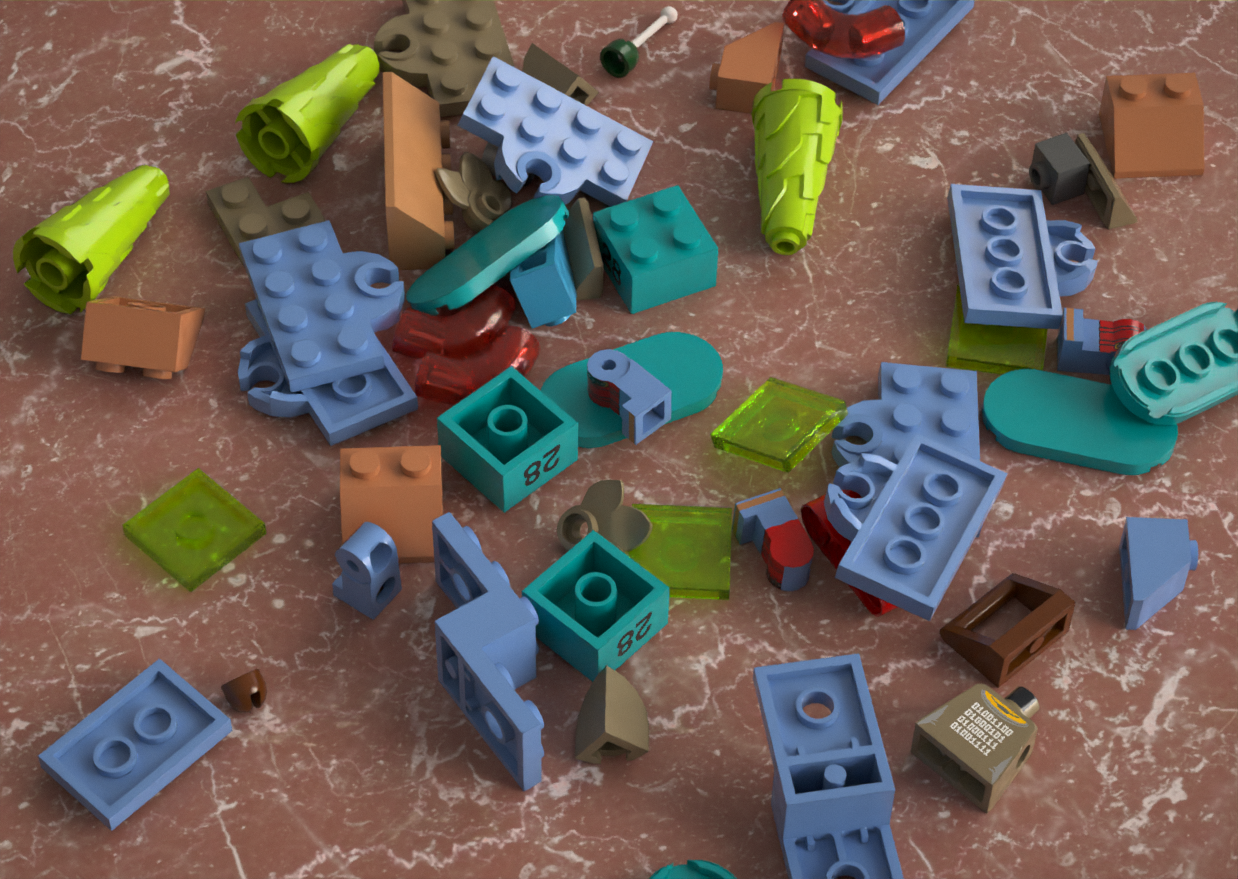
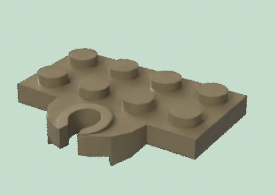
[374,0,515,117]

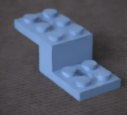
[432,512,545,791]
[753,653,904,879]

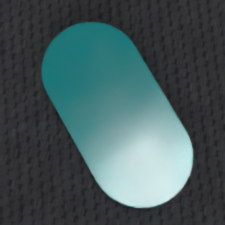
[406,195,569,318]
[1110,301,1238,426]
[540,332,723,448]
[982,369,1178,475]

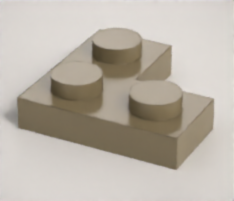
[206,176,326,265]

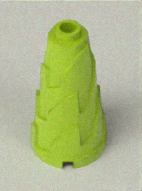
[235,44,380,183]
[751,79,843,255]
[13,165,170,314]

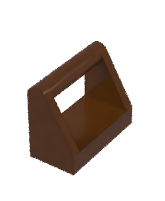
[940,573,1076,688]

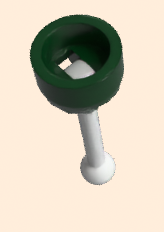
[600,6,678,78]

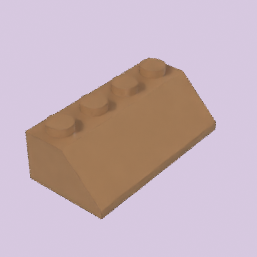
[382,72,455,270]

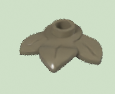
[435,152,512,233]
[557,480,653,553]

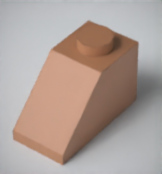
[709,22,784,114]

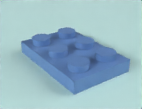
[38,658,232,831]

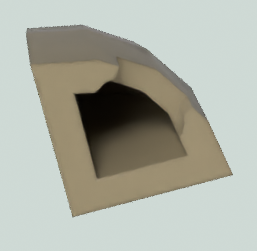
[522,43,599,106]
[575,665,649,764]

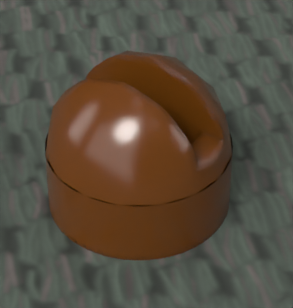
[221,669,267,713]

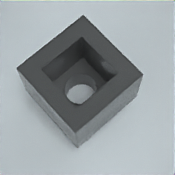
[1029,133,1090,205]

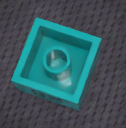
[593,185,719,314]
[437,366,578,513]
[522,530,670,682]

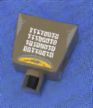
[911,684,1040,814]

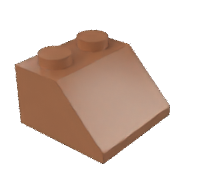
[1099,73,1205,179]
[81,296,205,379]
[340,445,443,563]

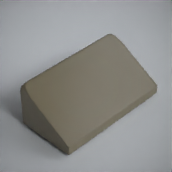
[1075,133,1138,230]
[563,198,603,301]

